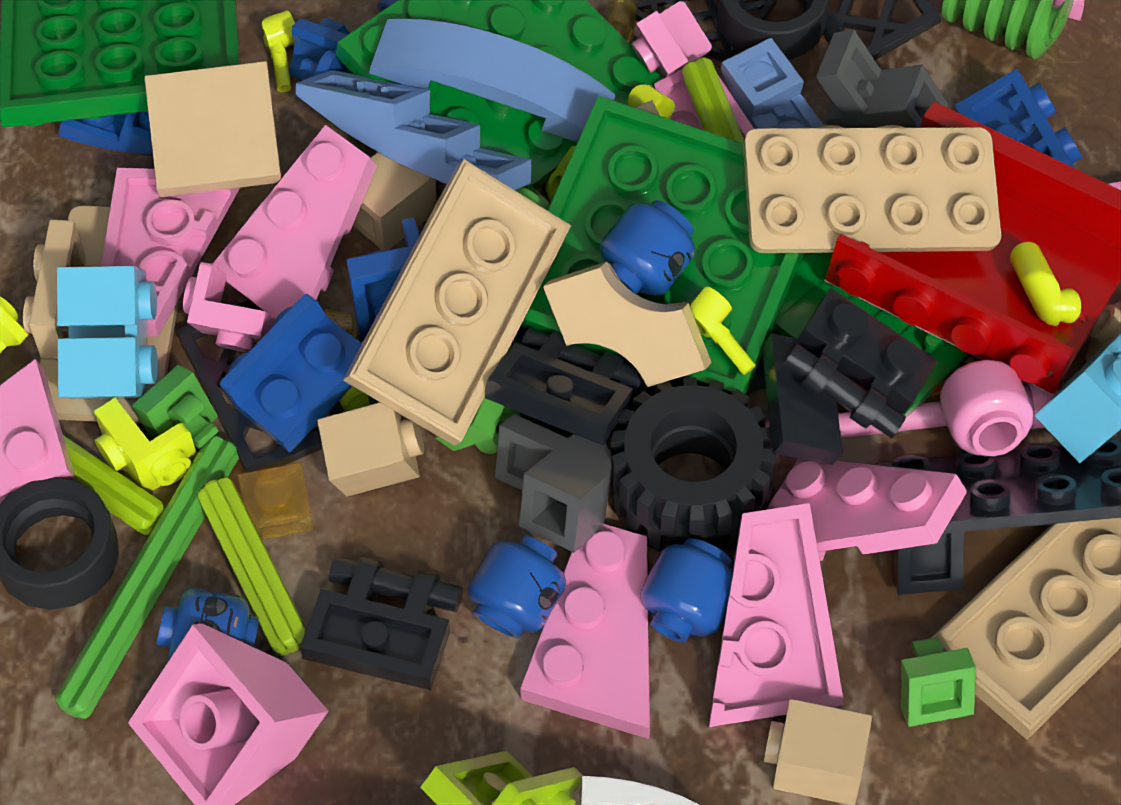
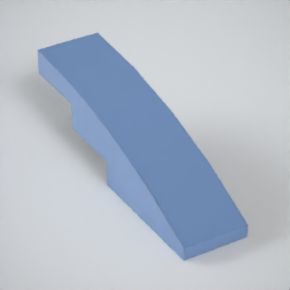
[296,70,531,190]

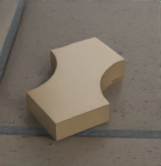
[543,262,712,387]

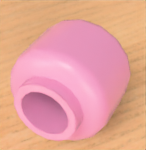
[940,360,1033,456]

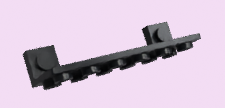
[874,438,1121,595]

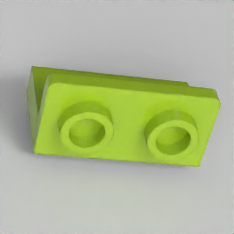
[420,751,583,805]

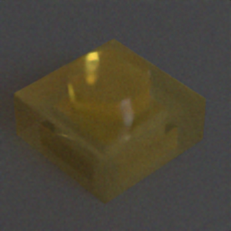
[238,462,314,540]

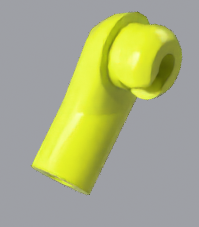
[1010,242,1081,326]

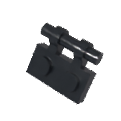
[782,288,937,438]
[485,327,645,446]
[300,556,463,690]

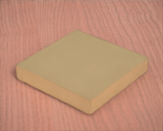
[145,61,282,197]

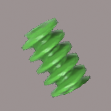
[942,0,1074,59]

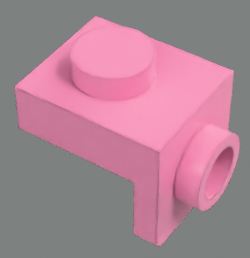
[631,1,712,78]
[183,262,275,352]

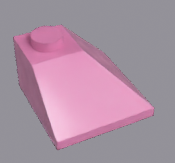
[128,623,329,805]

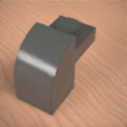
[816,30,948,128]
[495,414,612,553]

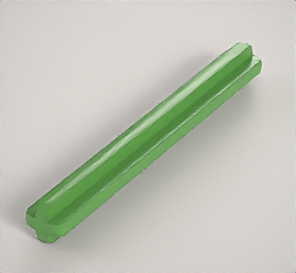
[55,436,239,720]

